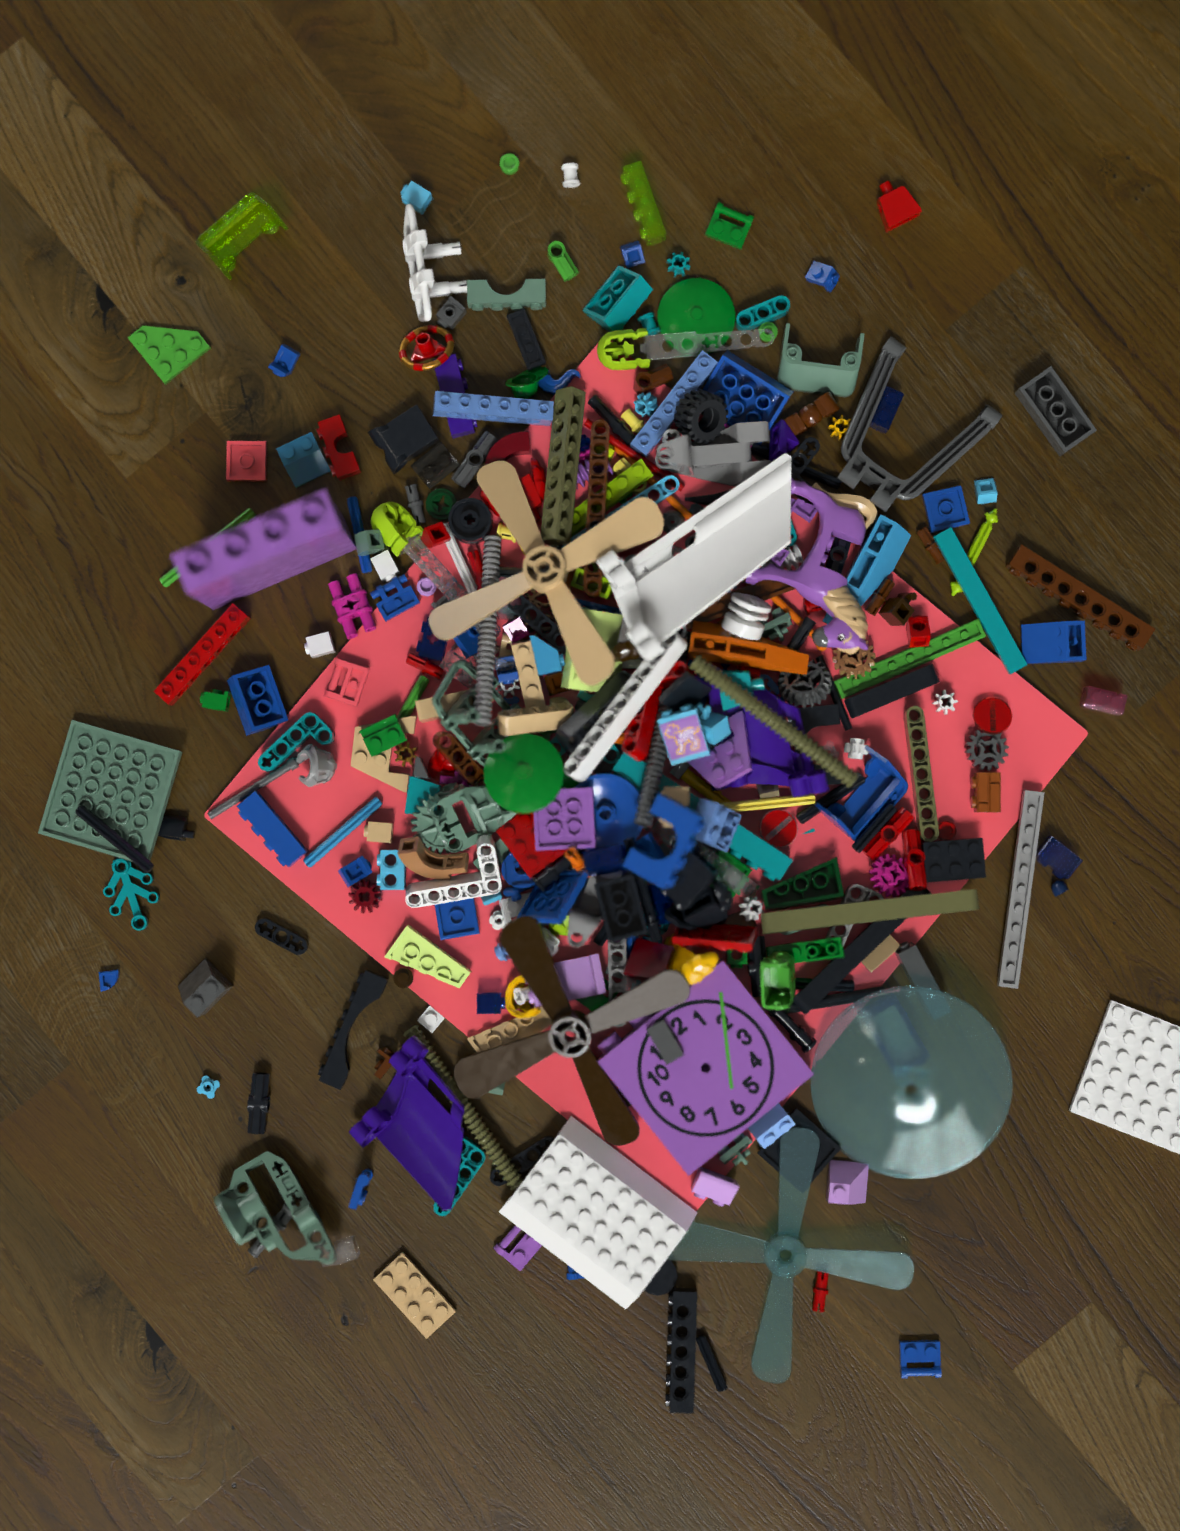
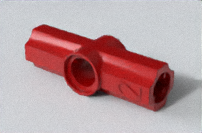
[862,806,915,861]
[901,829,927,891]

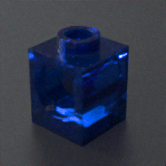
[477,992,505,1014]

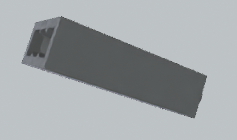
[895,941,952,1020]

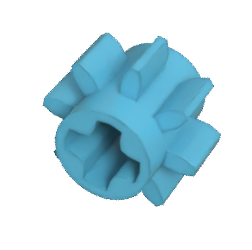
[633,392,659,417]

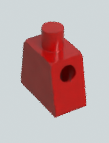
[877,181,922,233]

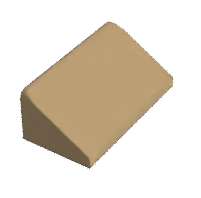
[861,935,901,972]

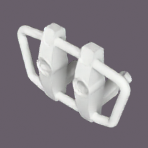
[403,204,467,322]

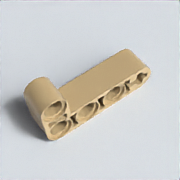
[498,697,573,736]

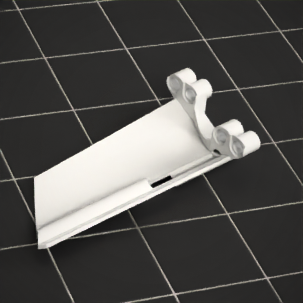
[596,453,791,662]

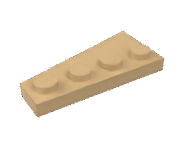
[467,1006,552,1053]

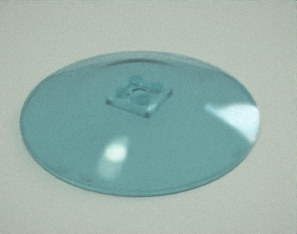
[811,986,1013,1179]

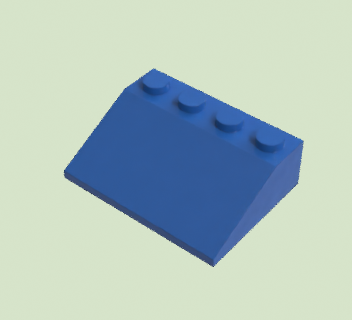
[702,350,794,444]

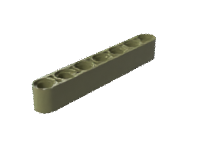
[903,706,939,842]

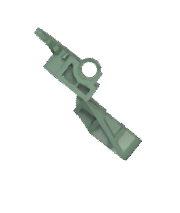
[410,782,517,854]

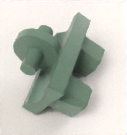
[758,607,792,642]
[718,1133,753,1166]

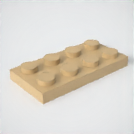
[373,1252,456,1339]

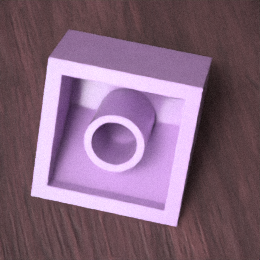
[691,1167,739,1207]

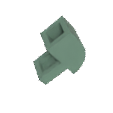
[354,529,389,556]

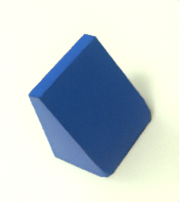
[620,241,645,268]

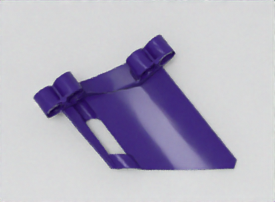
[704,665,829,797]

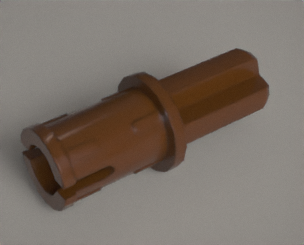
[917,527,945,565]
[864,578,895,616]

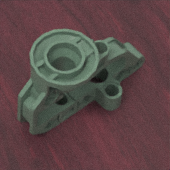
[213,1151,337,1265]

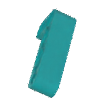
[258,712,335,772]
[433,1135,486,1216]

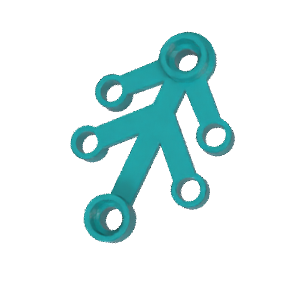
[103,857,160,931]

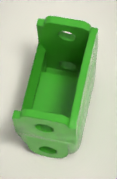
[761,951,796,1010]

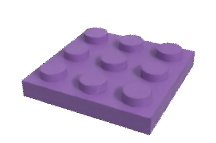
[533,787,596,851]

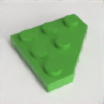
[128,326,211,385]

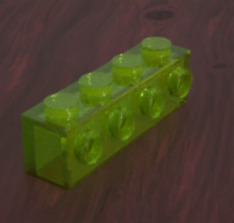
[620,160,666,247]

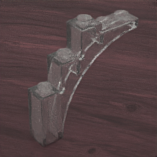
[643,814,760,899]

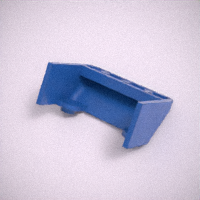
[815,745,908,842]

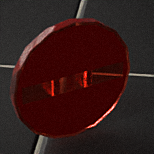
[973,697,1013,735]

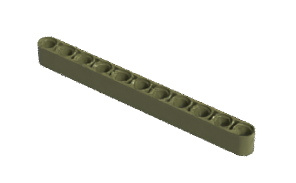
[760,889,979,934]

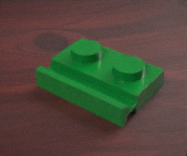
[359,714,408,757]

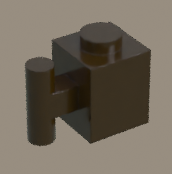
[878,592,917,626]

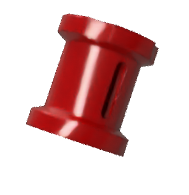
[803,598,826,615]

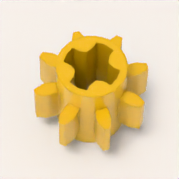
[828,415,851,441]

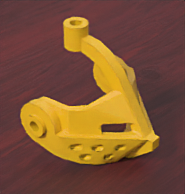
[505,975,541,1018]

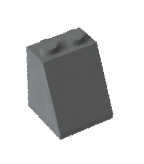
[178,958,234,1017]

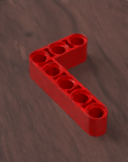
[622,661,697,761]

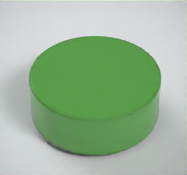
[500,153,519,174]

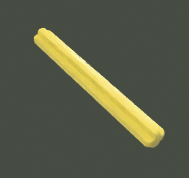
[720,793,816,812]

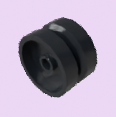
[448,498,493,545]

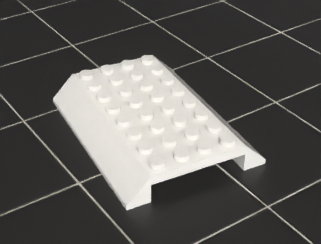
[499,1116,698,1309]

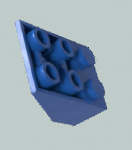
[1021,621,1086,664]

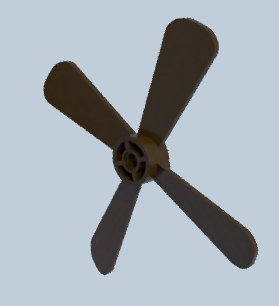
[454,916,690,1146]

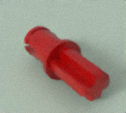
[406,653,445,680]

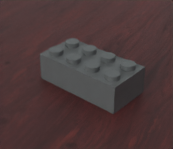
[1014,366,1097,457]

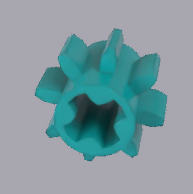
[667,252,690,277]

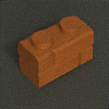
[970,772,1001,813]

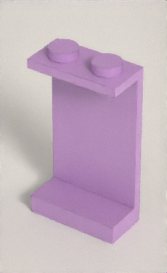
[525,954,606,1007]

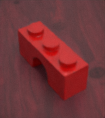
[316,414,361,481]

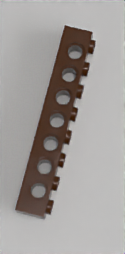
[1006,545,1155,651]

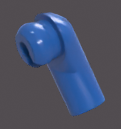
[503,887,522,902]

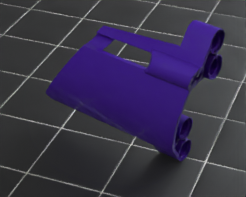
[349,1035,465,1211]

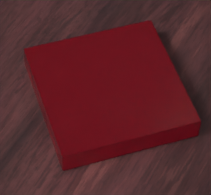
[623,938,675,980]

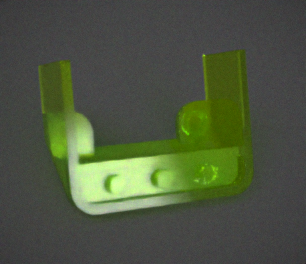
[196,192,288,280]

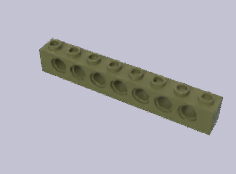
[541,386,586,547]

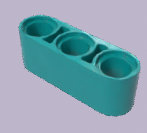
[735,295,790,332]

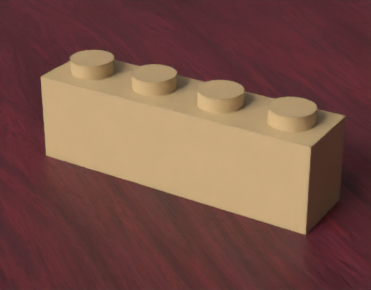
[511,639,546,708]

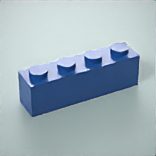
[237,791,309,867]

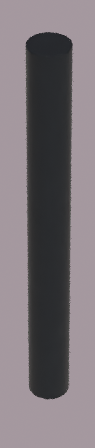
[816,655,852,731]

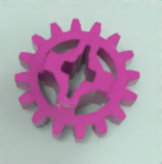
[869,854,909,898]

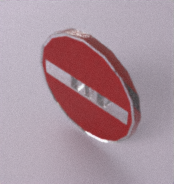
[759,809,798,848]

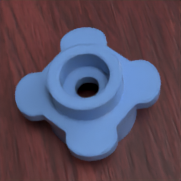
[494,943,510,961]

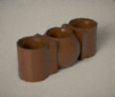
[784,392,840,437]

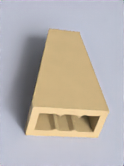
[415,690,494,723]

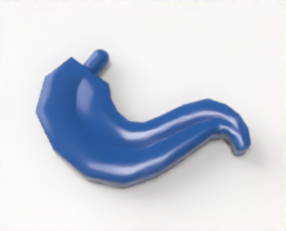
[538,369,581,394]

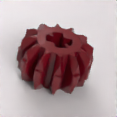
[348,880,383,914]

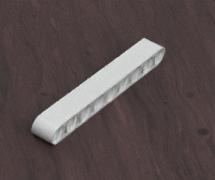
[564,632,687,782]

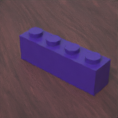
[433,354,478,439]

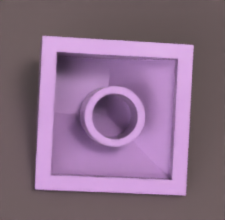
[826,1160,869,1205]

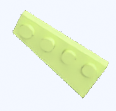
[385,925,472,988]

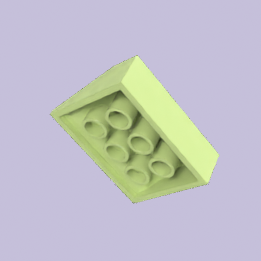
[561,609,623,692]

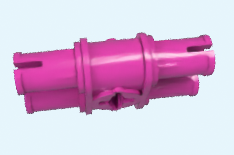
[328,573,376,639]

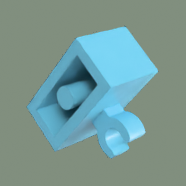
[697,703,731,745]

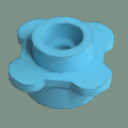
[197,1075,220,1099]

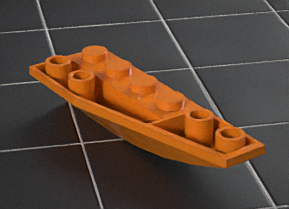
[688,621,809,675]

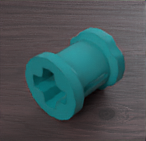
[637,312,661,338]

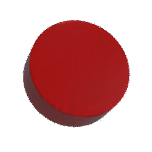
[938,821,957,841]

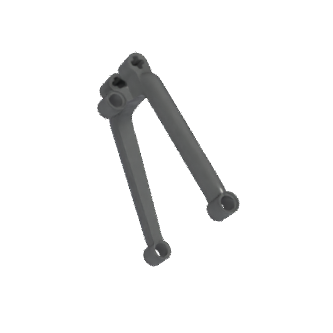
[837,336,1003,512]

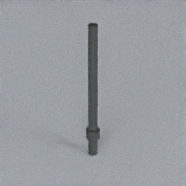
[207,757,309,819]

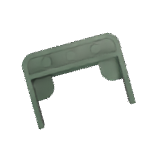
[777,323,864,397]

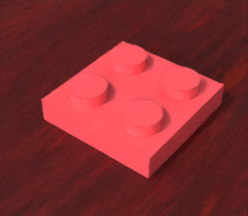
[226,441,267,481]

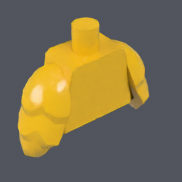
[664,933,718,985]

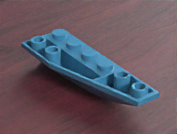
[822,514,912,624]

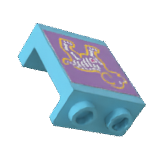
[657,704,711,766]

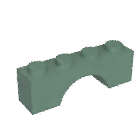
[467,279,546,311]

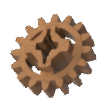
[832,640,876,679]

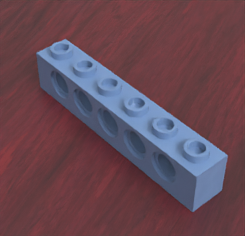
[630,350,718,458]
[433,391,554,426]

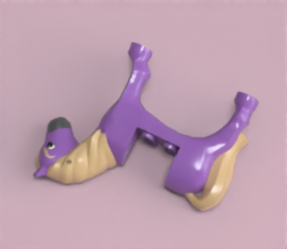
[745,477,878,655]

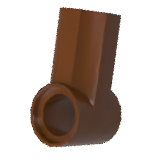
[633,364,674,394]

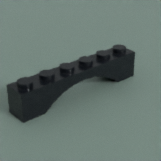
[318,969,389,1090]

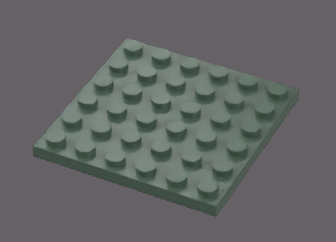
[38,720,182,861]

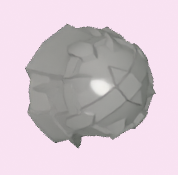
[296,744,337,787]

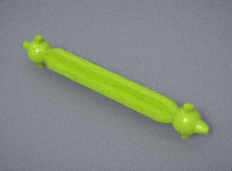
[950,508,998,596]

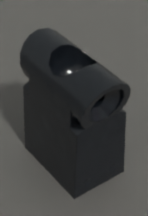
[368,405,440,474]

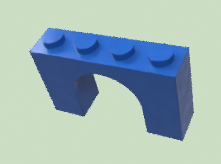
[623,794,706,889]

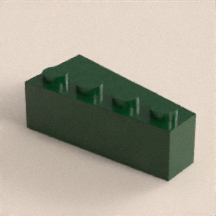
[760,857,844,912]

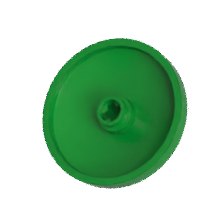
[657,278,735,357]
[484,733,564,814]

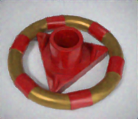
[399,325,454,371]

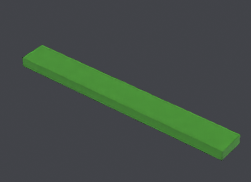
[834,619,986,699]

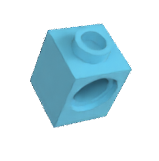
[401,181,433,215]

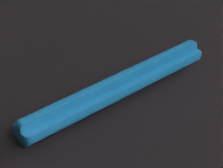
[303,797,383,867]

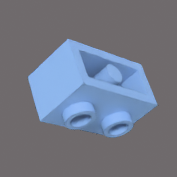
[748,1103,795,1149]

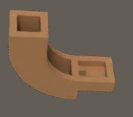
[398,837,469,880]

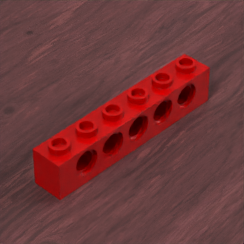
[153,603,251,706]

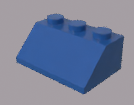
[227,665,288,736]

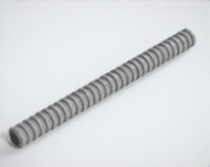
[473,535,502,726]

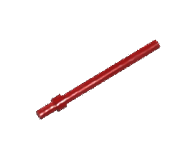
[584,419,685,491]

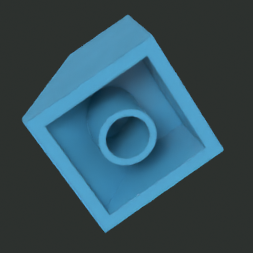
[276,432,331,488]
[530,635,565,676]

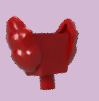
[479,458,546,523]

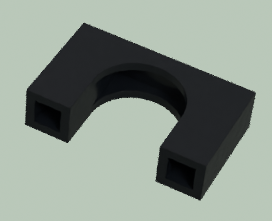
[788,704,844,785]

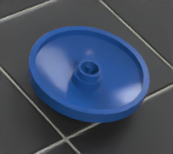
[575,773,643,854]

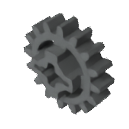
[965,728,1009,771]

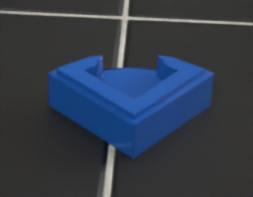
[99,969,120,992]

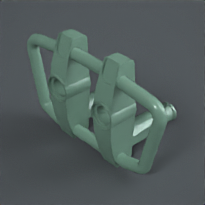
[432,660,528,767]

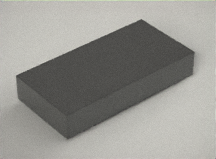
[646,1019,684,1065]

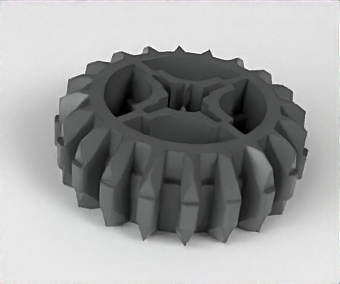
[778,659,832,709]

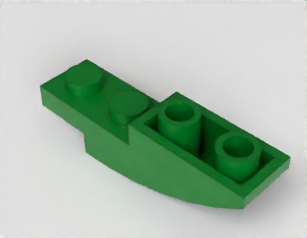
[766,937,845,963]

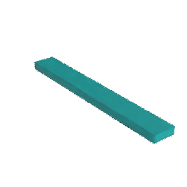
[933,527,1027,675]

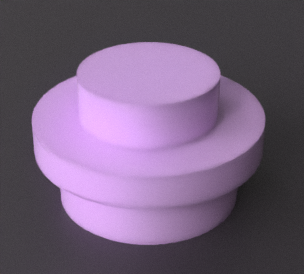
[417,577,437,597]

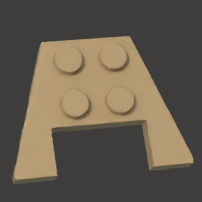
[351,715,417,793]

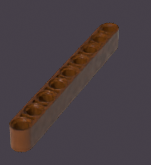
[584,419,610,598]

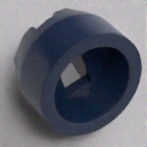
[1051,880,1069,897]

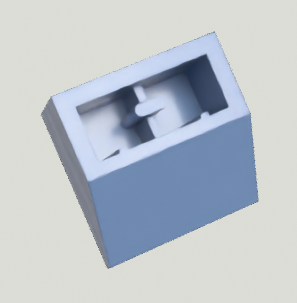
[695,798,742,852]

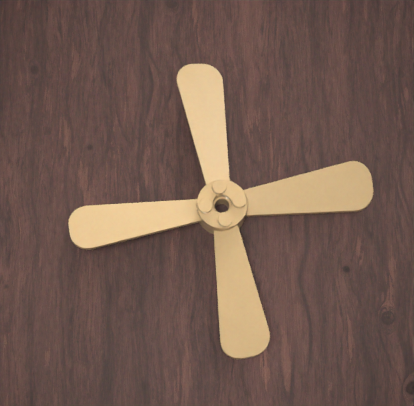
[429,461,664,685]

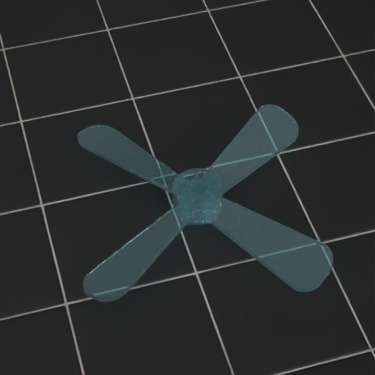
[667,1127,914,1384]

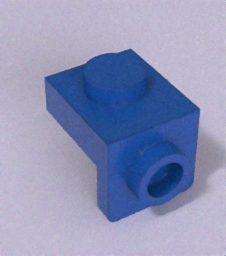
[805,261,839,292]
[268,344,301,377]
[495,655,519,684]
[338,856,372,887]

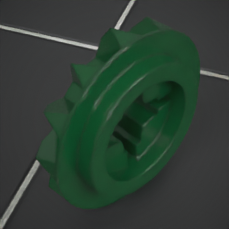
[426,489,457,520]

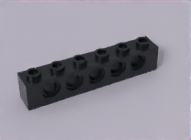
[665,1288,697,1414]

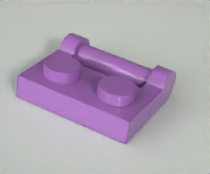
[493,1225,542,1271]

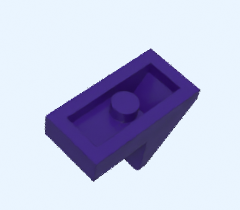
[769,419,799,461]

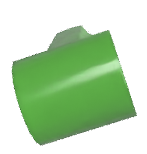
[547,241,579,282]

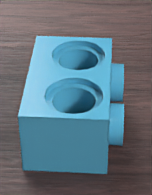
[377,850,406,890]

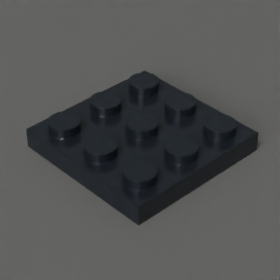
[757,1108,841,1193]

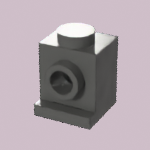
[436,296,467,330]

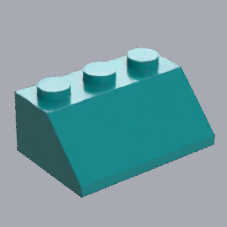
[582,265,653,332]

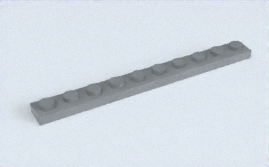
[997,790,1044,989]

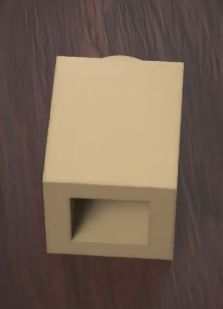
[364,821,394,843]

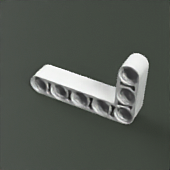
[405,835,502,908]

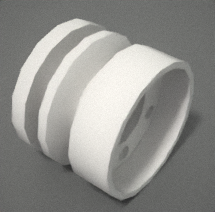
[721,593,772,640]

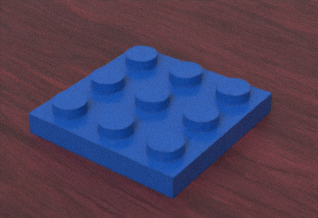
[517,870,589,924]

